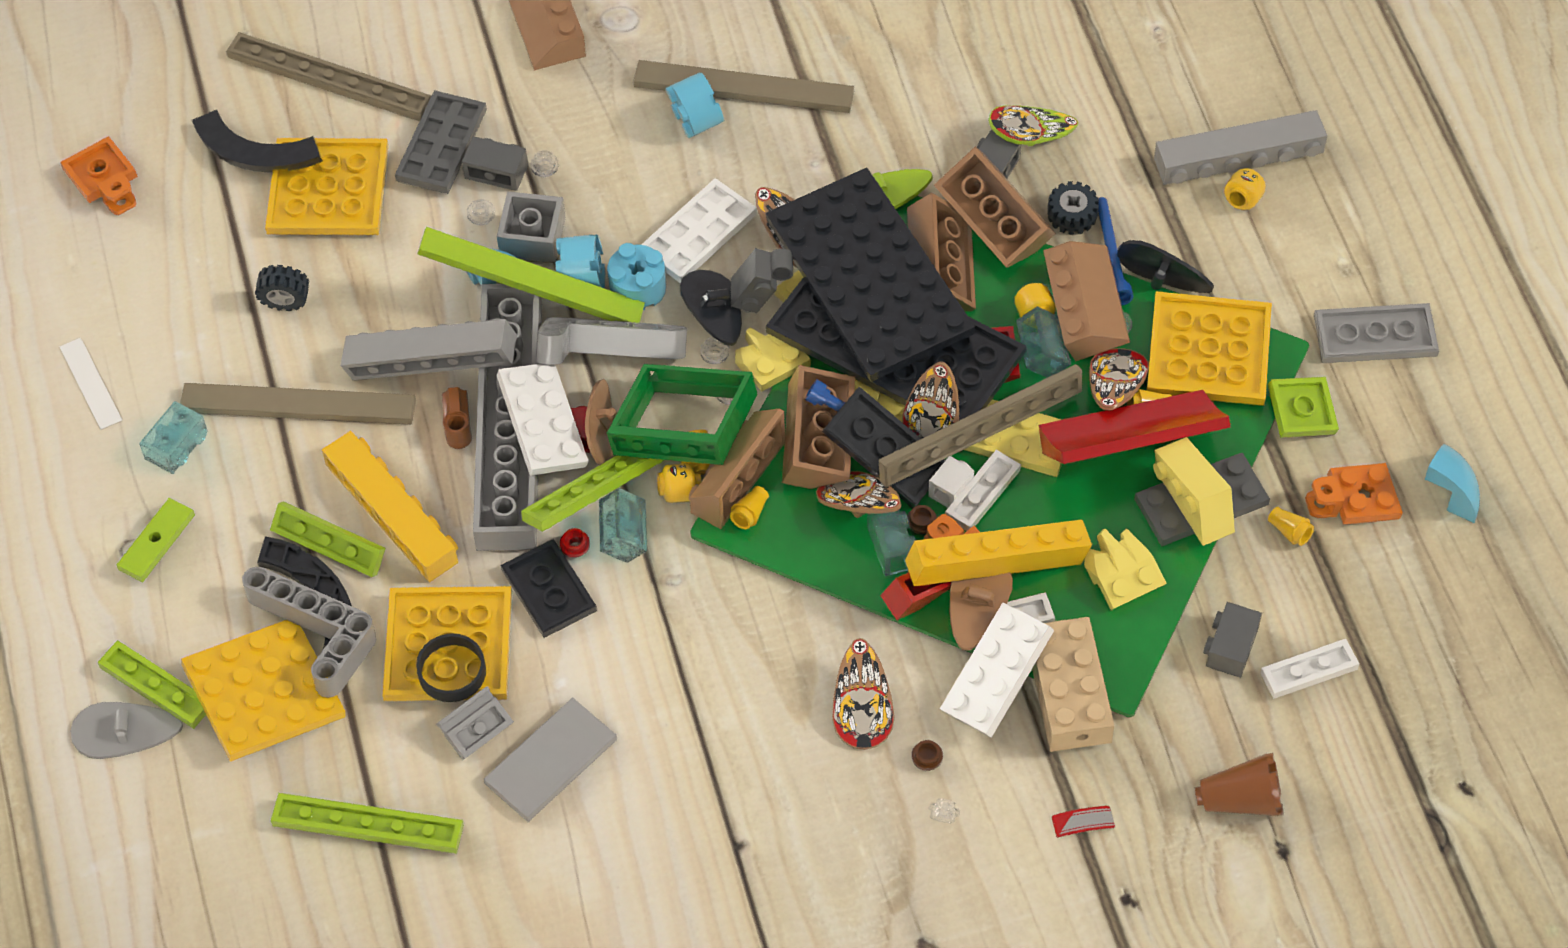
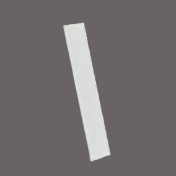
[60,338,122,429]

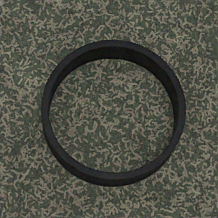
[416,634,486,702]

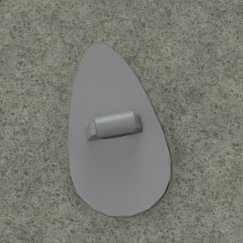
[70,702,183,759]

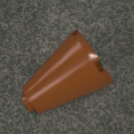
[1195,753,1284,816]

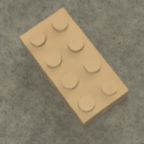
[1032,617,1114,752]

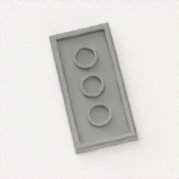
[1314,303,1439,363]
[484,697,617,822]

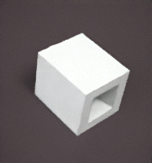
[929,456,974,508]

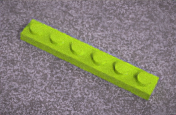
[521,456,664,532]
[271,793,464,854]

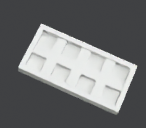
[641,178,757,283]
[497,364,588,476]
[940,603,1054,737]

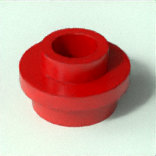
[560,528,590,558]

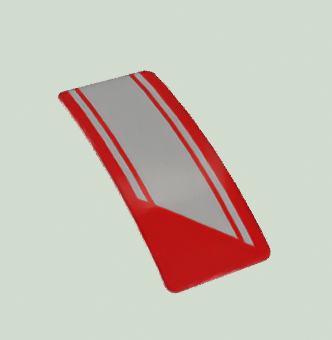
[1052,806,1115,838]

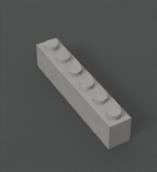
[1154,110,1327,185]
[341,318,517,380]

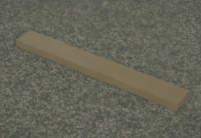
[226,32,431,121]
[633,60,854,113]
[879,364,1082,487]
[180,383,416,425]

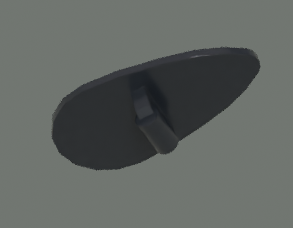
[1117,240,1214,293]
[679,270,742,346]

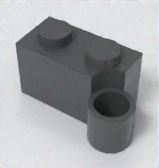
[731,248,793,313]

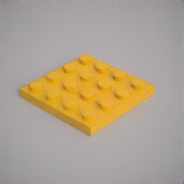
[265,138,389,235]
[1147,291,1272,406]
[382,586,512,701]
[181,619,346,762]

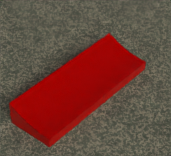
[1038,389,1230,464]

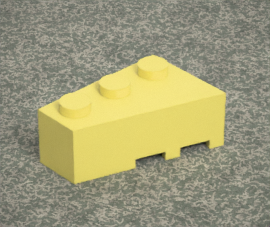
[1153,437,1235,546]

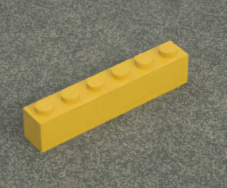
[322,430,458,583]
[905,520,1092,586]

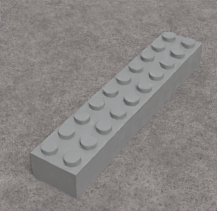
[473,284,542,551]

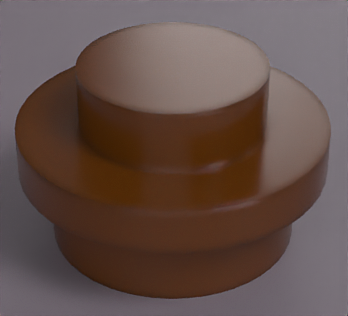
[907,505,937,534]
[912,740,943,771]

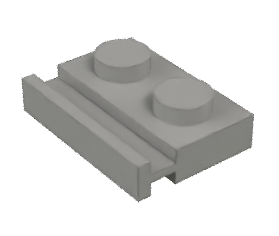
[436,686,514,760]

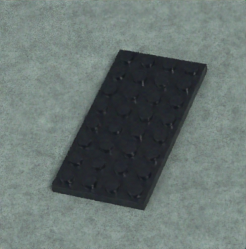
[766,167,975,382]
[766,277,1026,421]

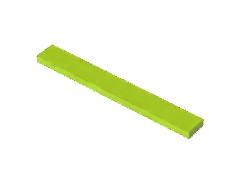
[417,227,645,323]

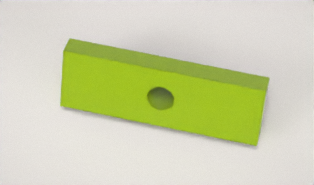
[116,498,195,583]

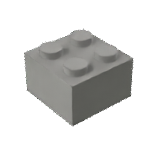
[497,191,566,263]

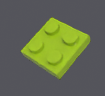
[1268,377,1339,438]

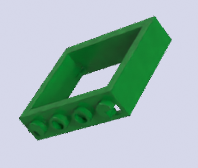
[607,364,758,465]

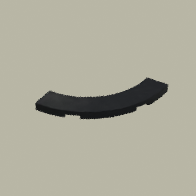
[192,109,323,172]
[257,536,352,655]

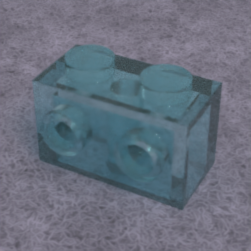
[1016,306,1071,378]
[139,401,208,474]
[599,488,647,563]
[867,509,916,577]

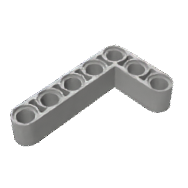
[536,317,687,365]
[242,567,376,697]

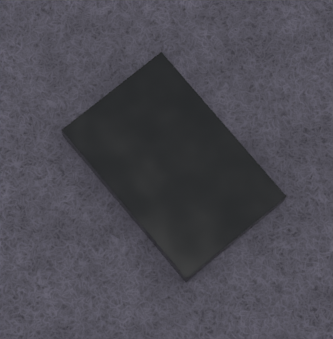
[501,539,597,638]

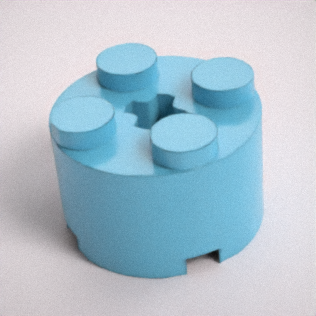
[665,73,724,138]
[556,234,606,288]
[607,243,666,310]

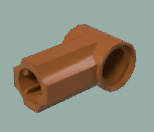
[442,387,472,449]

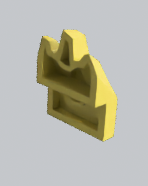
[735,327,811,392]
[1084,529,1167,610]

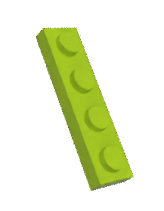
[270,501,386,577]
[97,640,206,729]

